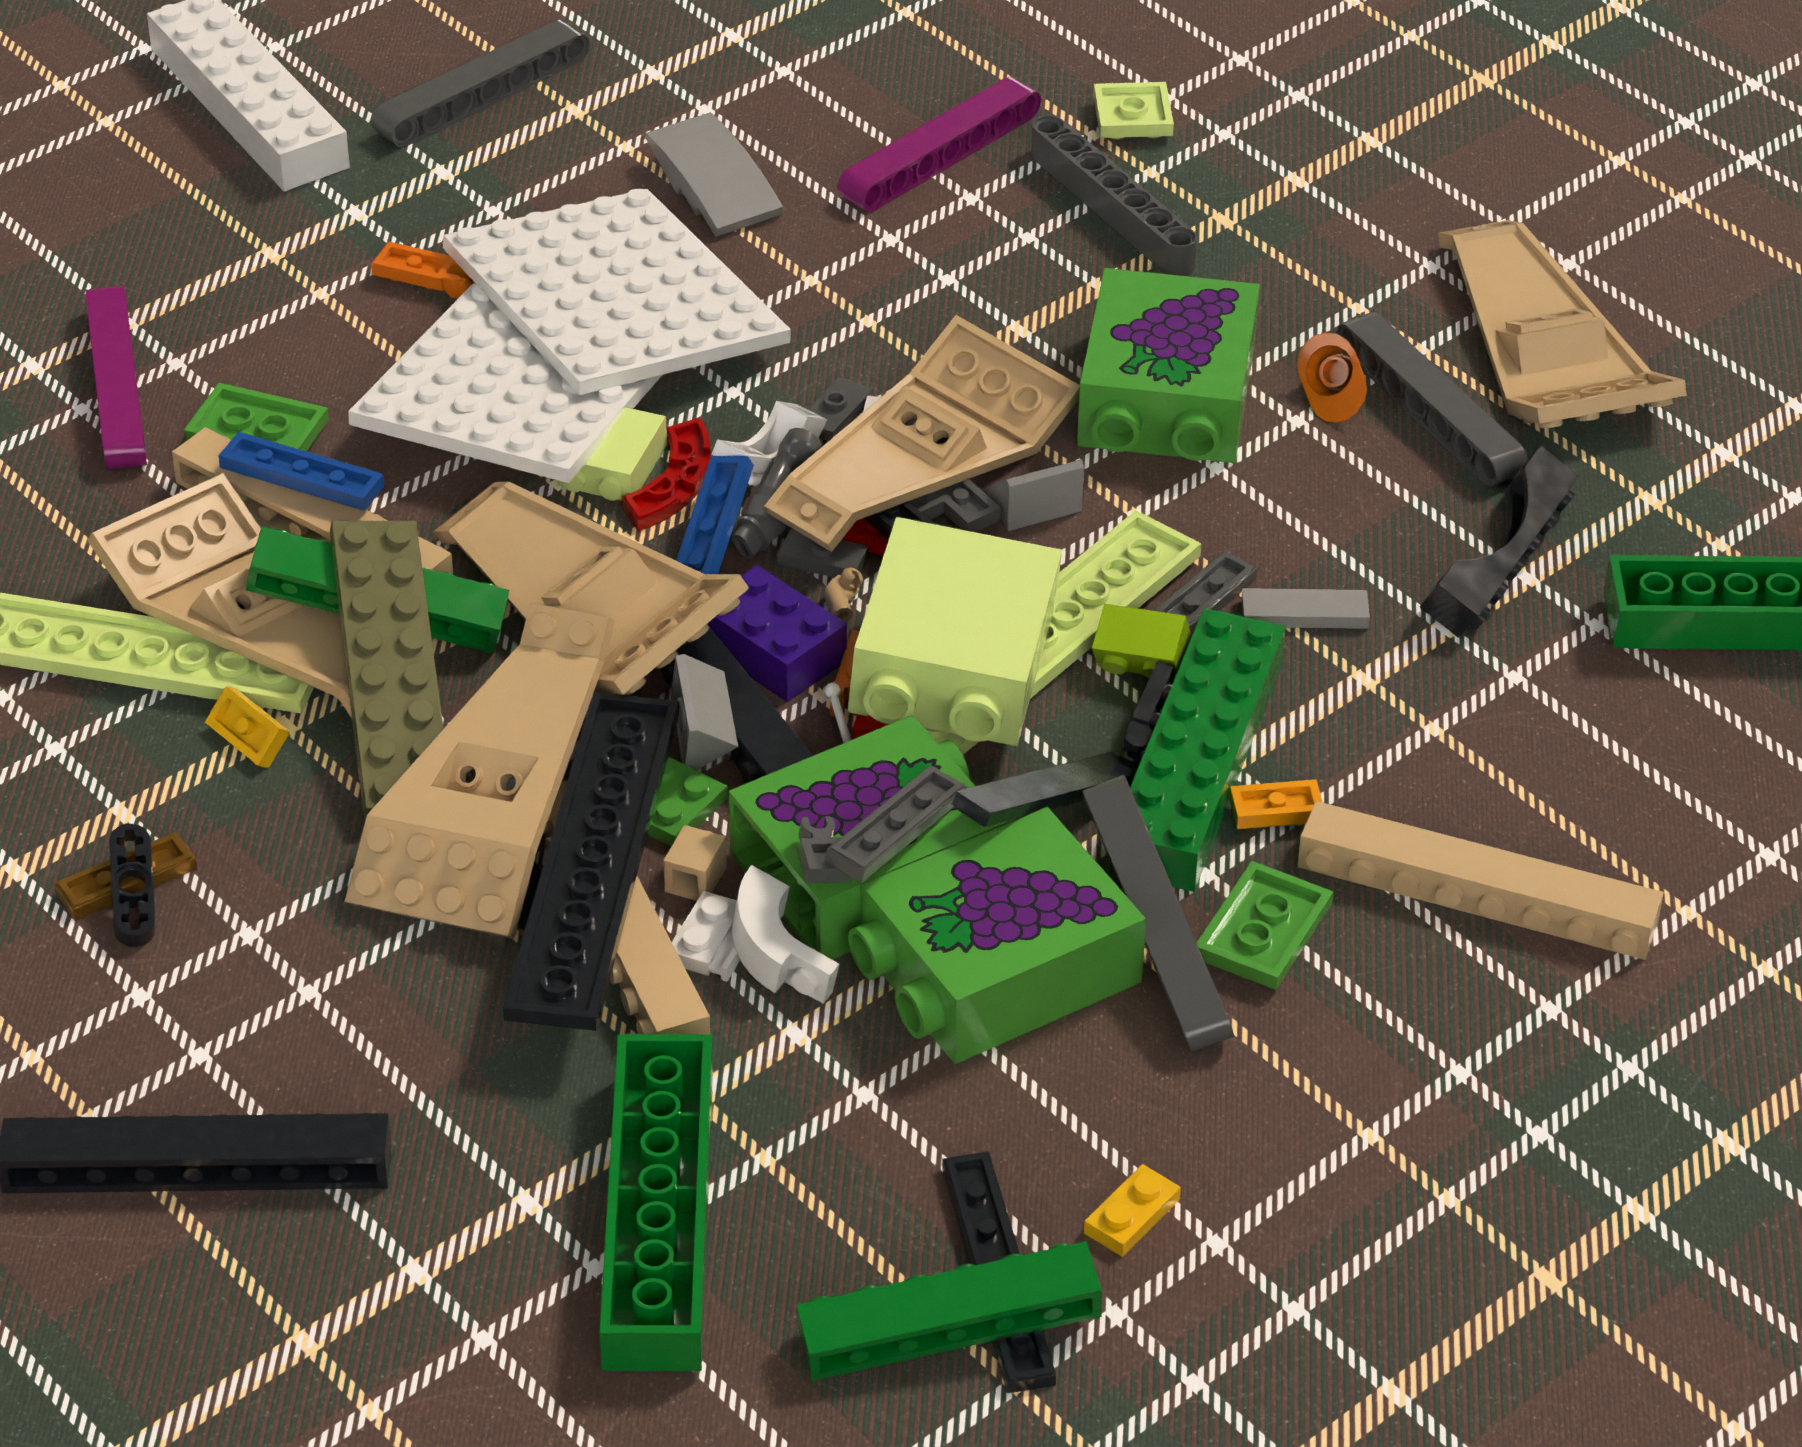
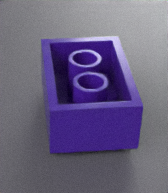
[707,565,847,702]

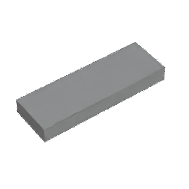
[1241,588,1370,629]

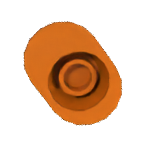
[1297,332,1367,423]

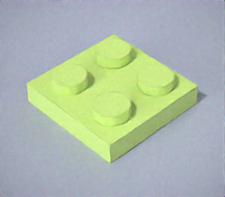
[1093,82,1174,139]

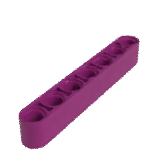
[837,76,1042,212]
[85,285,147,470]

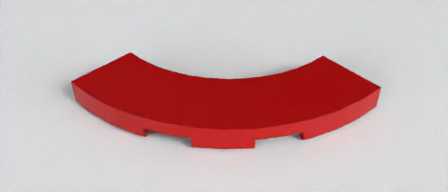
[622,417,711,531]

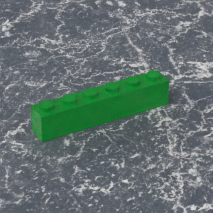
[245,526,510,654]
[796,1241,1102,1381]

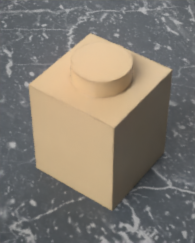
[664,825,726,901]

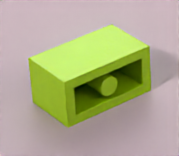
[1092,603,1192,679]

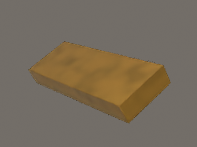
[54,832,198,921]

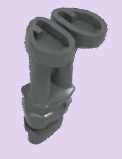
[732,428,822,560]

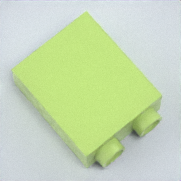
[848,517,1062,746]

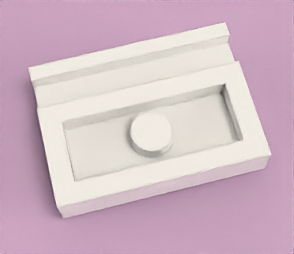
[672,891,740,982]

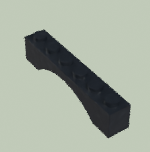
[1419,446,1579,638]

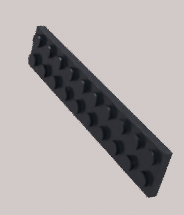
[503,692,679,1031]

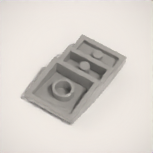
[645,112,783,237]

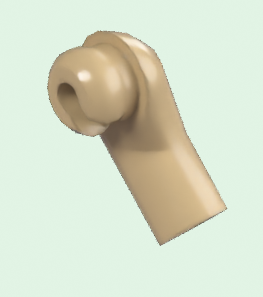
[824,568,863,623]

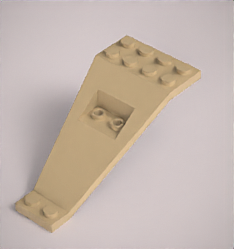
[1439,220,1687,428]
[764,315,1080,552]
[87,473,352,718]
[433,482,749,695]
[345,603,615,939]

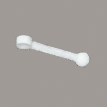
[824,682,851,743]

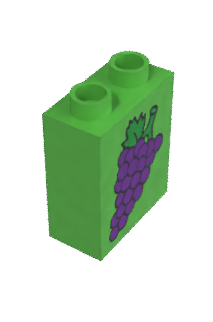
[1077,268,1260,463]
[729,715,1015,960]
[848,807,1146,1064]

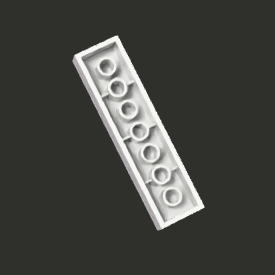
[147,0,350,192]

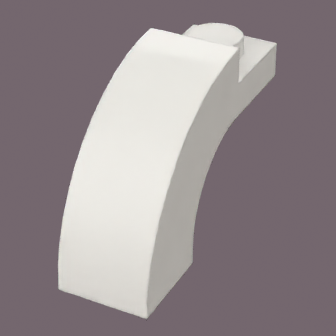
[711,401,827,486]
[732,865,839,1004]

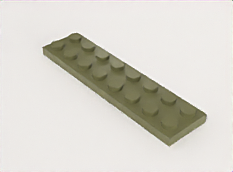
[330,520,443,818]

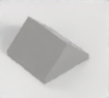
[983,459,1084,531]
[670,654,738,770]

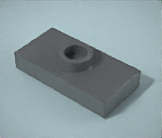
[808,377,873,441]
[777,528,869,578]

